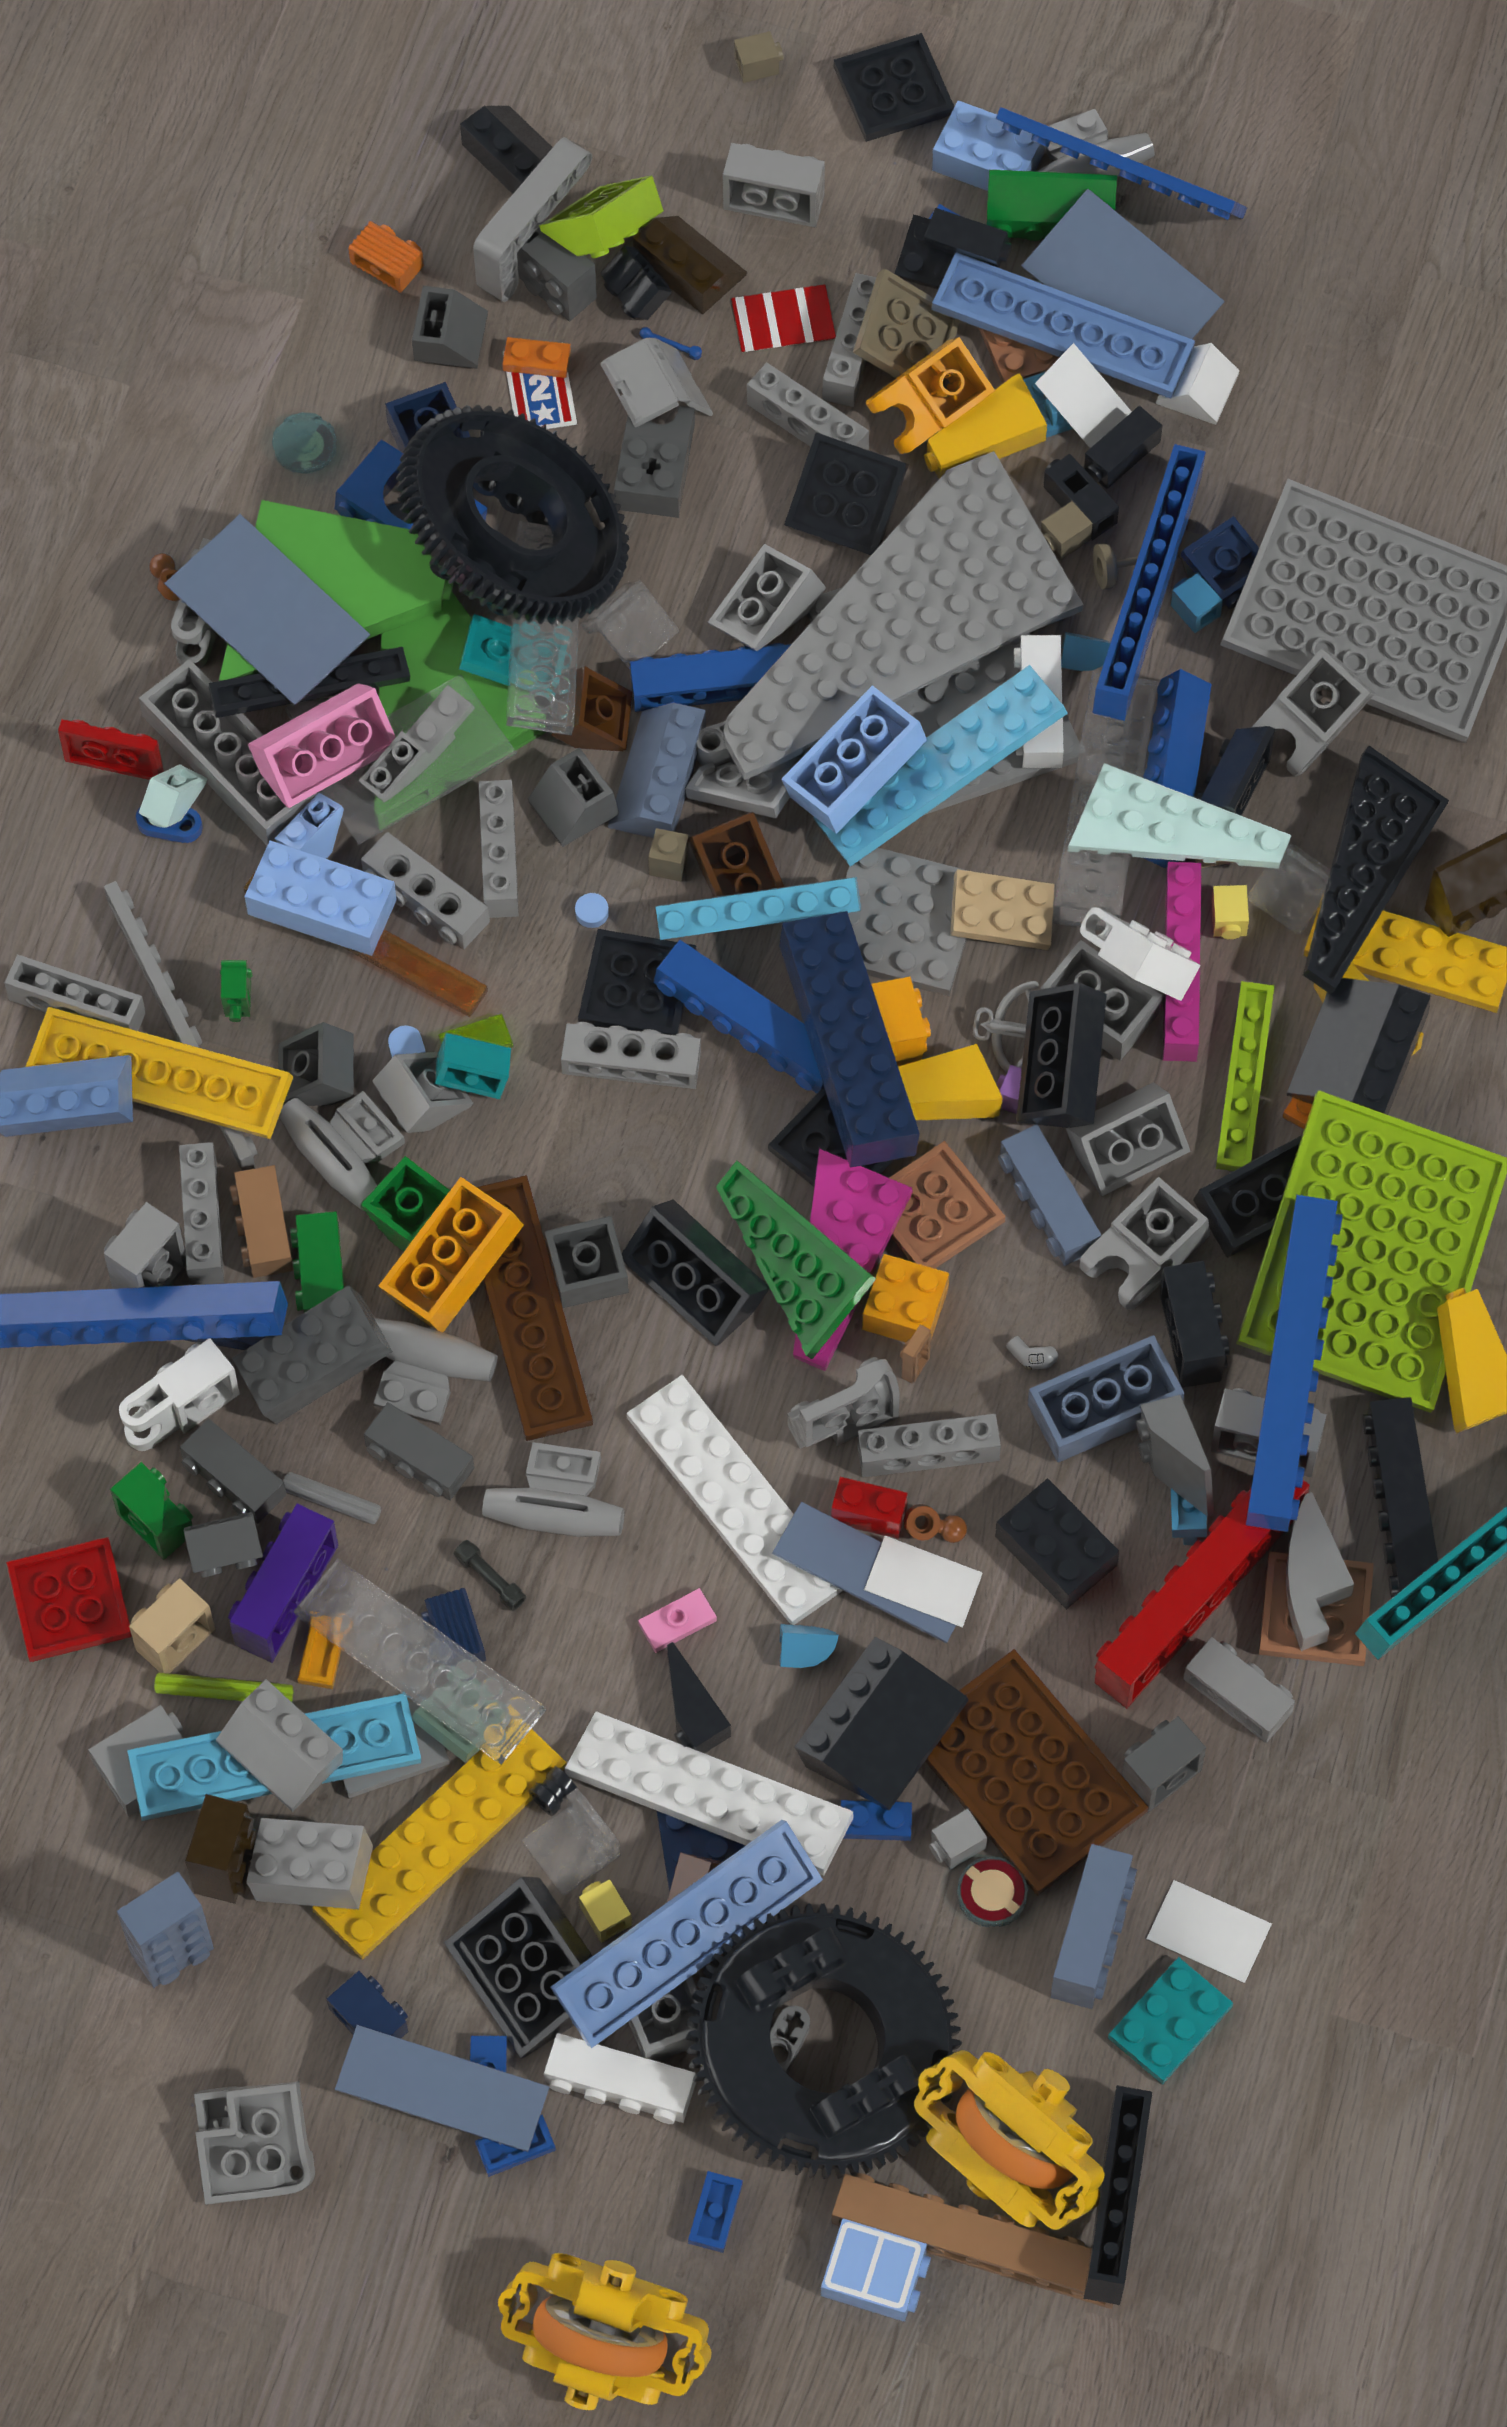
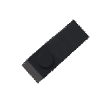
[667,1642,731,1753]

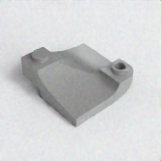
[788,1357,900,1449]
[194,2081,315,2205]

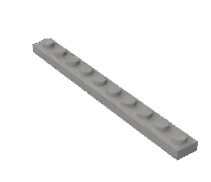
[104,881,258,1171]

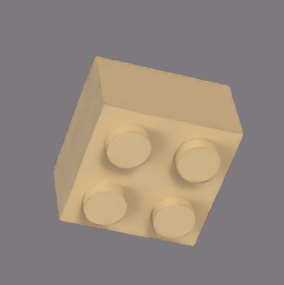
[129,1578,215,1673]

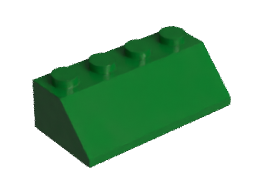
[986,169,1117,241]

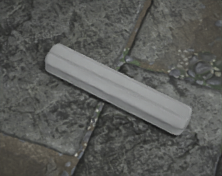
[283,1472,381,1524]

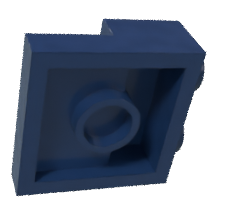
[1181,516,1259,609]

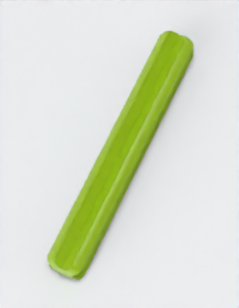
[154,1673,294,1702]

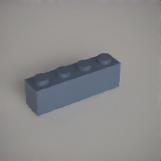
[998,1124,1102,1266]

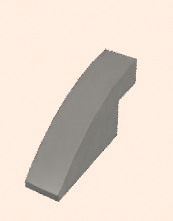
[1286,1492,1354,1651]

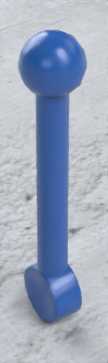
[639,327,702,360]

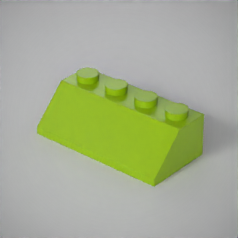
[539,175,664,258]

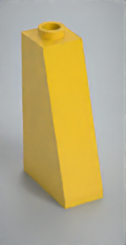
[924,373,1047,479]
[898,1044,1003,1120]
[1437,1288,1507,1434]

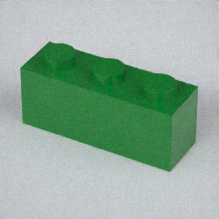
[290,1211,344,1313]

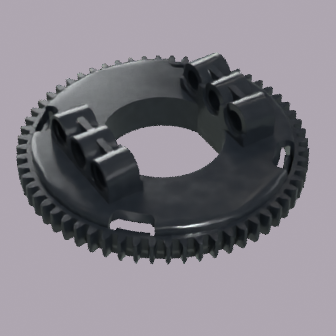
[396,405,630,625]
[686,1903,962,2179]

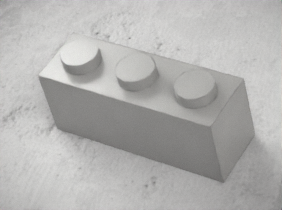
[1184,1637,1295,1743]

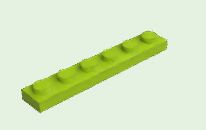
[1216,981,1275,1171]

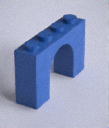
[334,439,488,529]

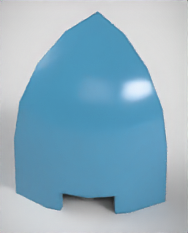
[1061,632,1111,671]
[780,1624,839,1668]

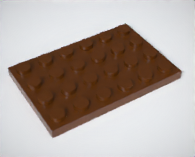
[925,1649,1149,1896]

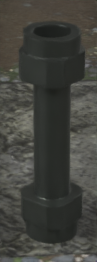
[453,1540,527,1611]

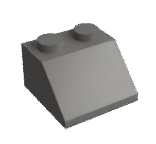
[372,1052,474,1133]

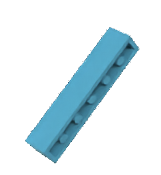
[656,877,861,940]

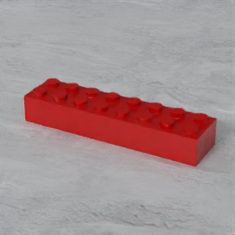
[1094,1480,1310,1709]

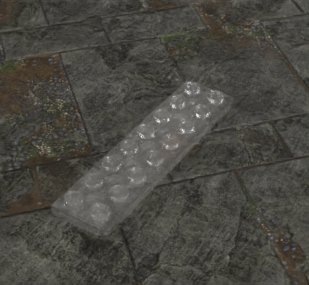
[506,521,579,735]
[293,1559,546,1765]

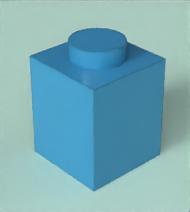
[1171,573,1223,633]

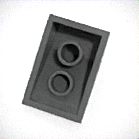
[1136,1395,1214,1517]

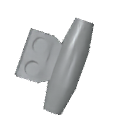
[1036,109,1155,177]
[279,1091,405,1211]
[373,1318,498,1425]
[482,1442,625,1537]

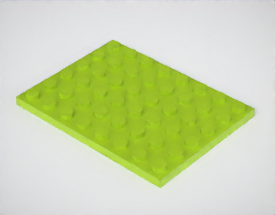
[1236,1090,1507,1413]

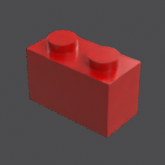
[831,1477,908,1539]

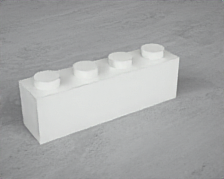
[1014,635,1064,768]
[544,2033,696,2124]

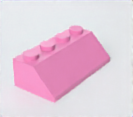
[248,683,396,808]

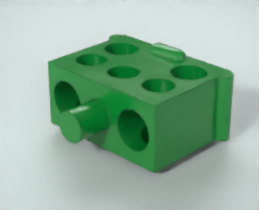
[220,960,253,1022]

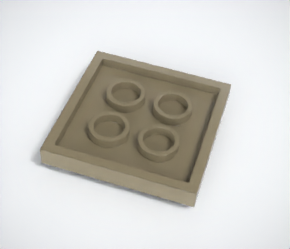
[853,269,960,378]

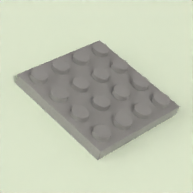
[846,848,968,996]

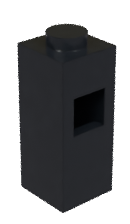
[924,208,1012,268]
[1084,405,1163,489]
[1043,454,1119,541]

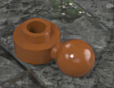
[149,553,180,601]
[903,1504,967,1543]

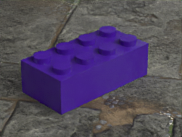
[228,1503,339,1663]

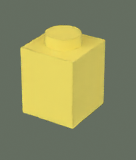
[1211,885,1249,939]
[579,1879,632,1943]

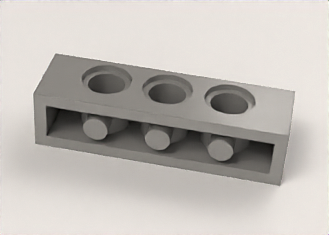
[822,273,876,407]
[747,362,869,450]
[479,780,519,918]
[361,832,490,949]
[4,954,146,1031]
[561,1022,701,1089]
[179,1142,224,1285]
[857,1414,1001,1478]

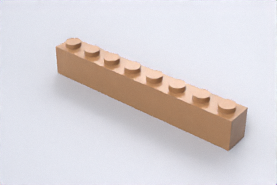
[832,2173,1113,2309]

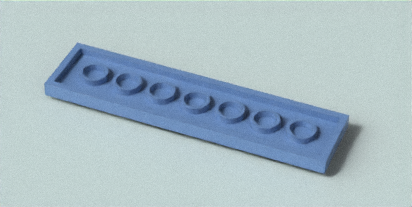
[931,252,1195,399]
[550,1820,823,2048]

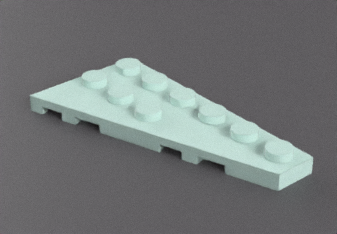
[1067,763,1291,869]

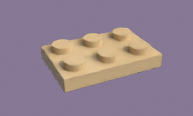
[950,869,1054,950]

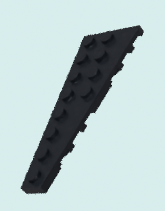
[1303,746,1449,994]

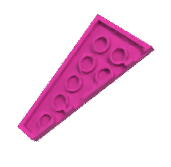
[793,1149,913,1371]

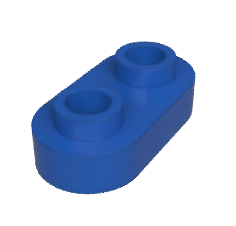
[136,806,203,843]

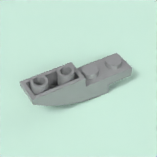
[359,685,475,802]

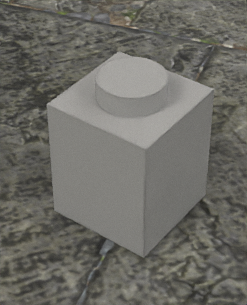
[929,1809,987,1870]

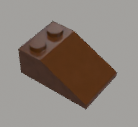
[689,812,784,897]

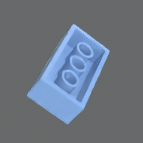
[781,685,927,834]
[245,840,397,956]

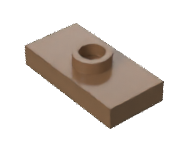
[900,1324,931,1383]

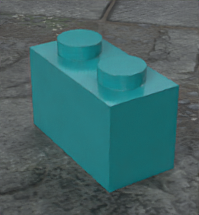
[435,1033,511,1099]

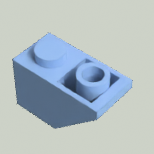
[275,792,344,859]

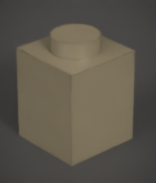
[734,31,784,83]
[1041,501,1093,560]
[648,828,689,882]

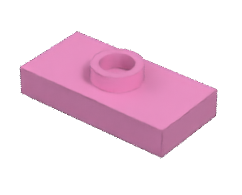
[638,1588,717,1653]

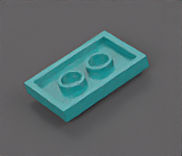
[459,614,567,701]
[1108,1957,1233,2085]

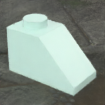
[139,764,208,828]

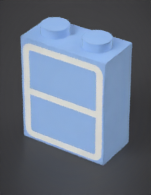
[821,2218,931,2322]

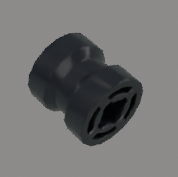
[529,1766,579,1816]

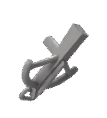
[973,981,1039,1073]

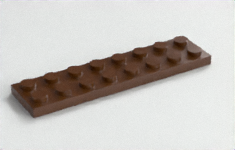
[477,1175,593,1441]

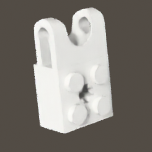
[1080,907,1201,1001]
[119,1339,240,1451]

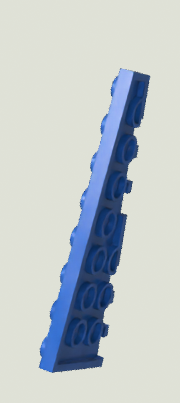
[996,107,1248,220]

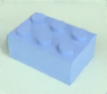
[932,100,1045,191]

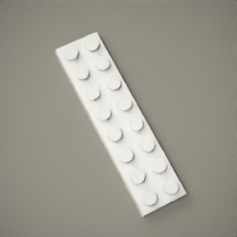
[627,1375,844,1625]
[565,1712,853,1876]

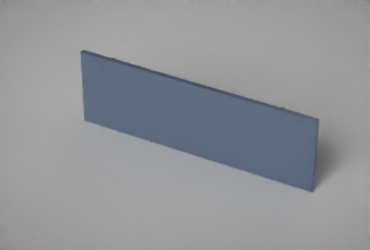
[772,1502,956,1643]
[335,2025,550,2152]

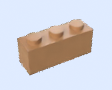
[230,1165,294,1278]

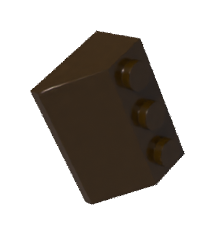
[633,216,747,315]
[1424,832,1507,937]

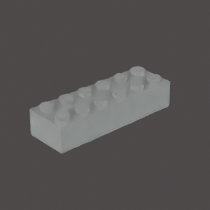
[139,659,318,845]

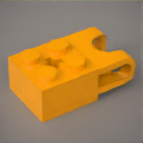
[866,337,995,454]

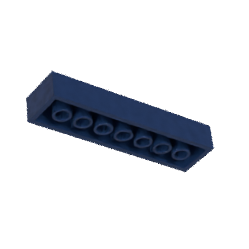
[779,911,920,1168]

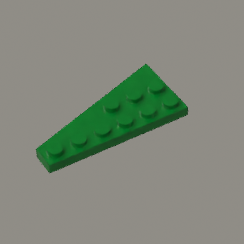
[716,1160,876,1359]

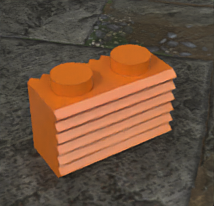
[348,221,424,293]

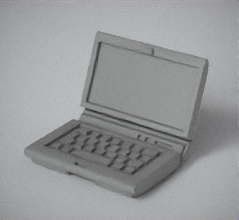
[600,338,713,427]

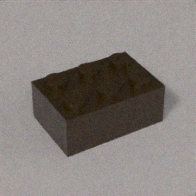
[185,1794,256,1904]

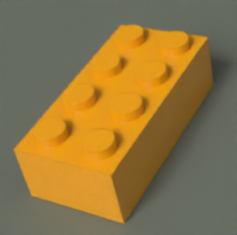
[378,1177,524,1332]

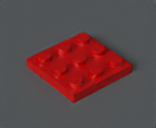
[6,1537,132,1662]

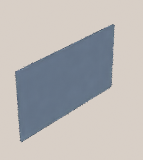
[1021,189,1225,339]
[165,514,370,705]

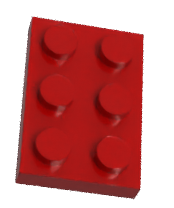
[58,719,163,780]

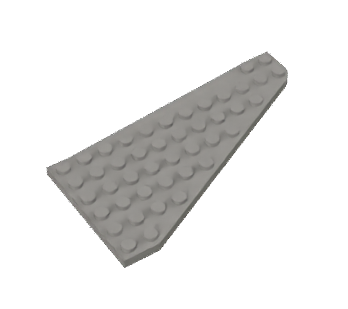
[723,451,1084,780]

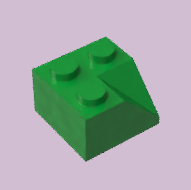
[361,1156,450,1252]
[110,1462,193,1560]

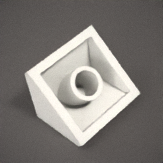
[1156,343,1239,425]

